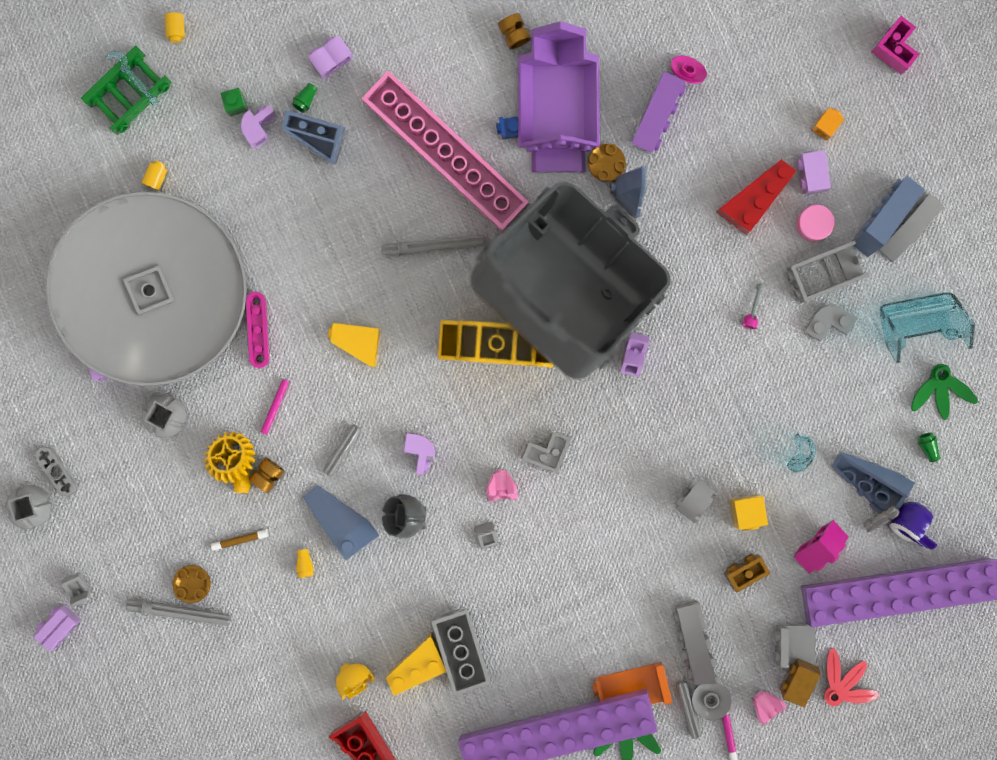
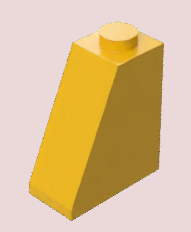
[328,323,380,367]

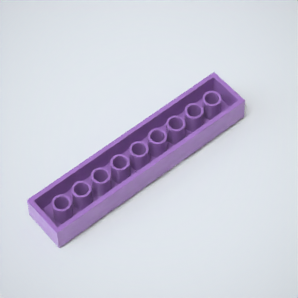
[801,558,997,627]
[458,688,658,760]

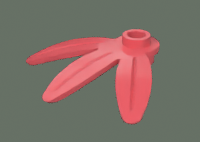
[824,648,879,706]

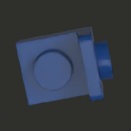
[496,117,518,140]

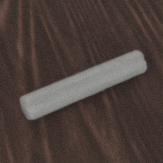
[323,425,361,476]
[676,681,701,739]

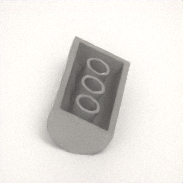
[431,609,491,696]

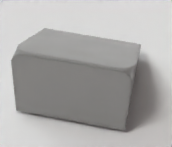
[475,522,499,550]

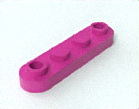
[246,292,270,368]

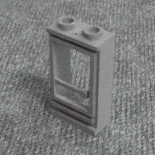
[786,240,869,303]

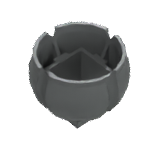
[382,494,427,538]

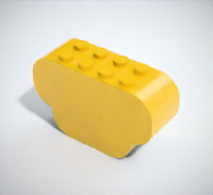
[437,320,554,367]

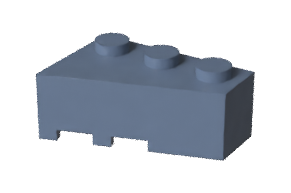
[282,110,346,164]

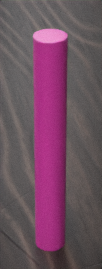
[260,379,289,435]

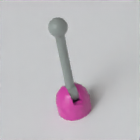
[742,283,764,329]

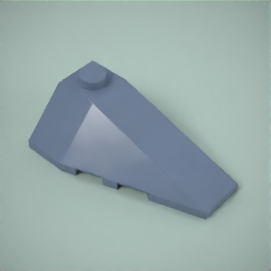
[611,166,646,218]
[832,452,915,513]
[303,485,379,560]

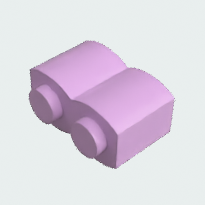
[308,36,353,79]

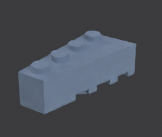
[852,176,925,257]

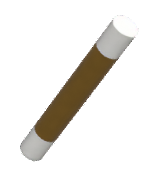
[211,529,269,551]

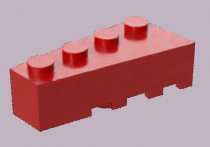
[716,159,796,235]
[328,711,396,760]

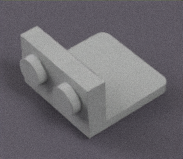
[774,625,815,668]

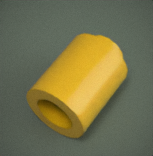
[164,12,185,43]
[141,160,168,191]

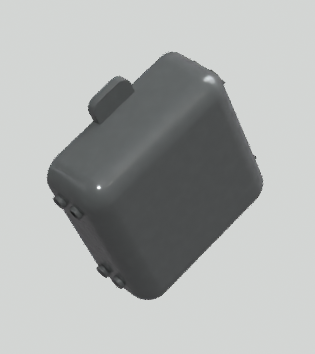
[470,182,671,380]

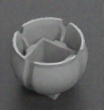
[142,394,187,438]
[5,485,52,529]

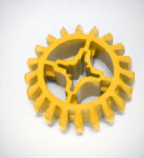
[203,431,256,483]

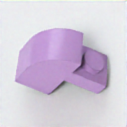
[241,105,277,149]
[620,332,650,377]
[404,433,435,475]

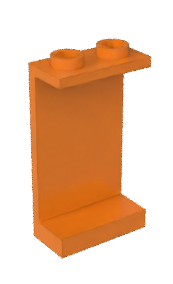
[592,662,672,705]

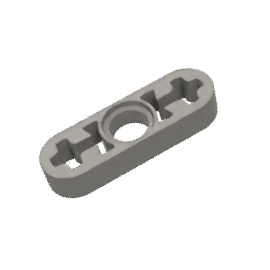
[35,447,77,496]

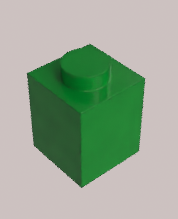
[220,88,248,116]

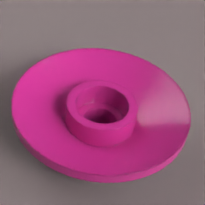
[670,56,707,84]

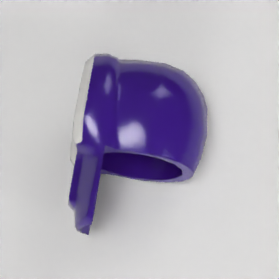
[890,502,937,550]

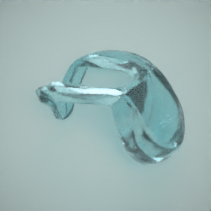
[786,433,816,473]

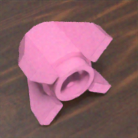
[486,470,518,502]
[752,691,787,725]

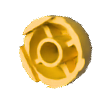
[335,663,375,700]

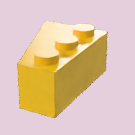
[386,633,446,696]

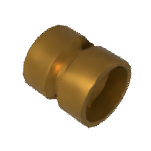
[498,13,531,50]
[249,457,285,493]

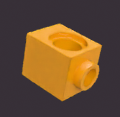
[811,107,845,141]

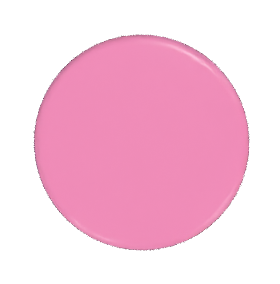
[796,205,835,242]

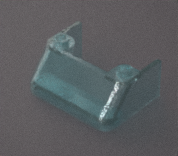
[880,292,975,363]

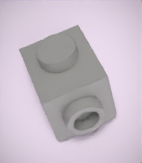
[61,572,91,607]

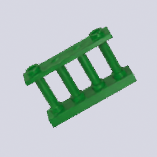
[81,45,172,135]

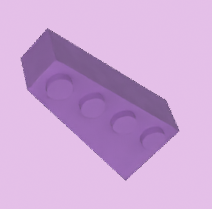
[632,72,687,153]

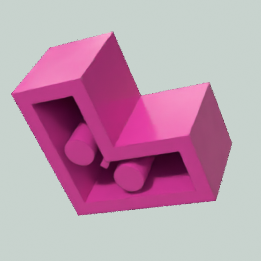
[871,16,920,75]
[793,520,849,573]

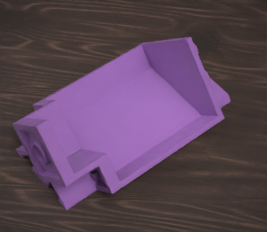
[518,21,600,173]

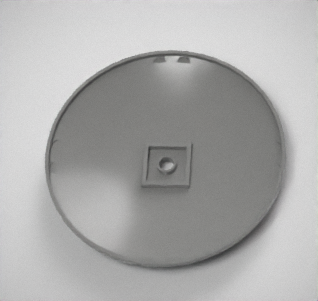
[46,192,247,386]

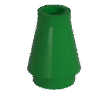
[292,83,318,113]
[918,432,941,462]

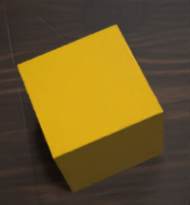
[730,494,768,531]

